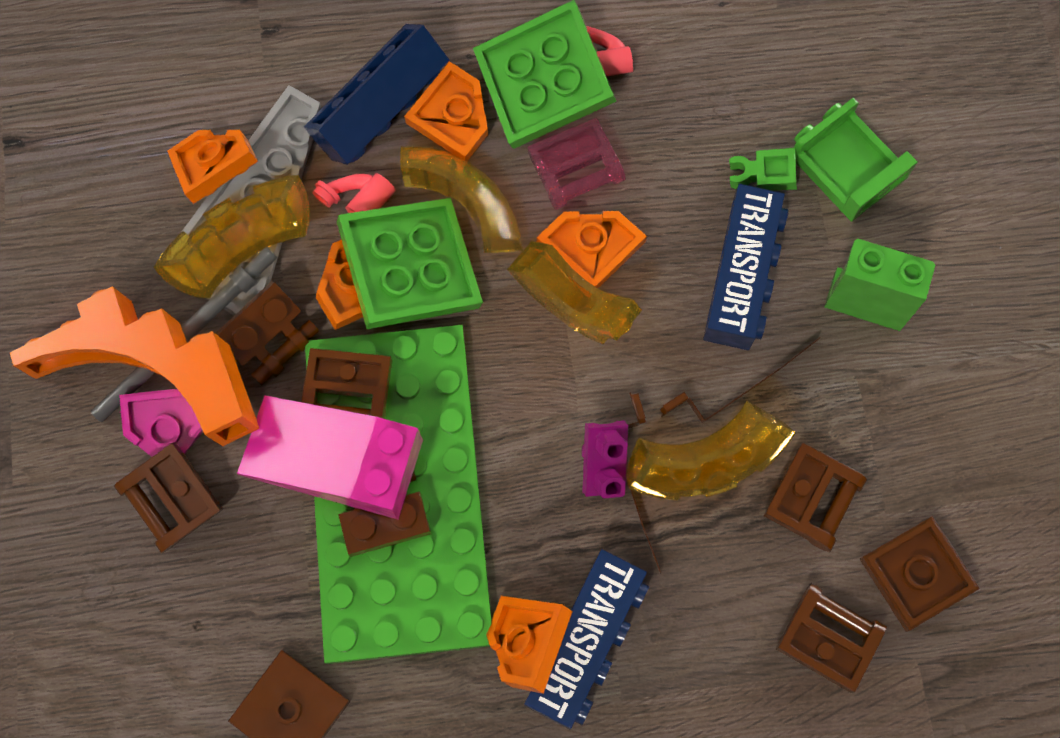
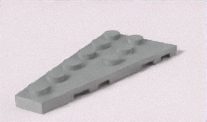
[157,85,322,315]

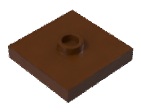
[860,516,980,632]
[228,650,350,738]

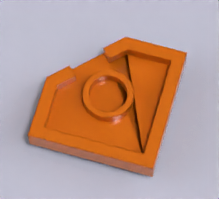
[404,61,488,163]
[167,130,258,204]
[537,211,647,294]
[316,240,363,330]
[486,596,573,694]

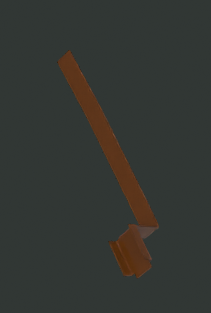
[660,337,821,423]
[626,392,661,574]

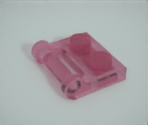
[528,117,626,210]

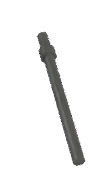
[90,246,278,422]

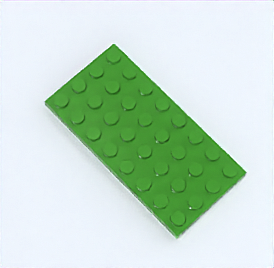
[305,325,492,664]

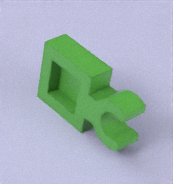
[729,148,797,191]

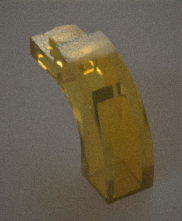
[507,241,642,344]

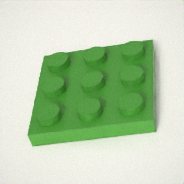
[473,0,617,149]
[337,198,483,329]

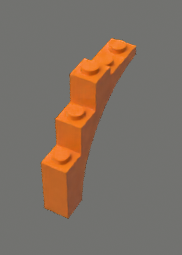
[10,286,260,446]

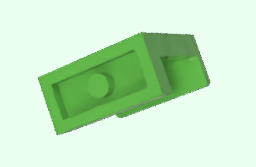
[794,98,918,222]
[824,239,935,331]

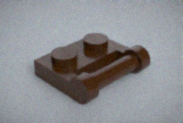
[301,348,392,419]
[114,443,223,553]
[764,443,867,552]
[776,583,887,693]

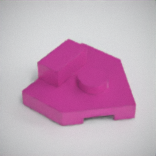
[119,389,203,457]

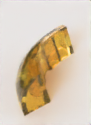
[400,146,523,253]
[153,175,310,298]
[626,401,796,500]

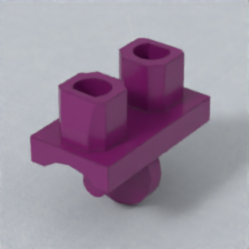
[581,420,628,499]

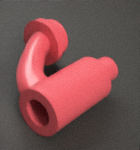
[586,26,633,76]
[312,173,396,213]

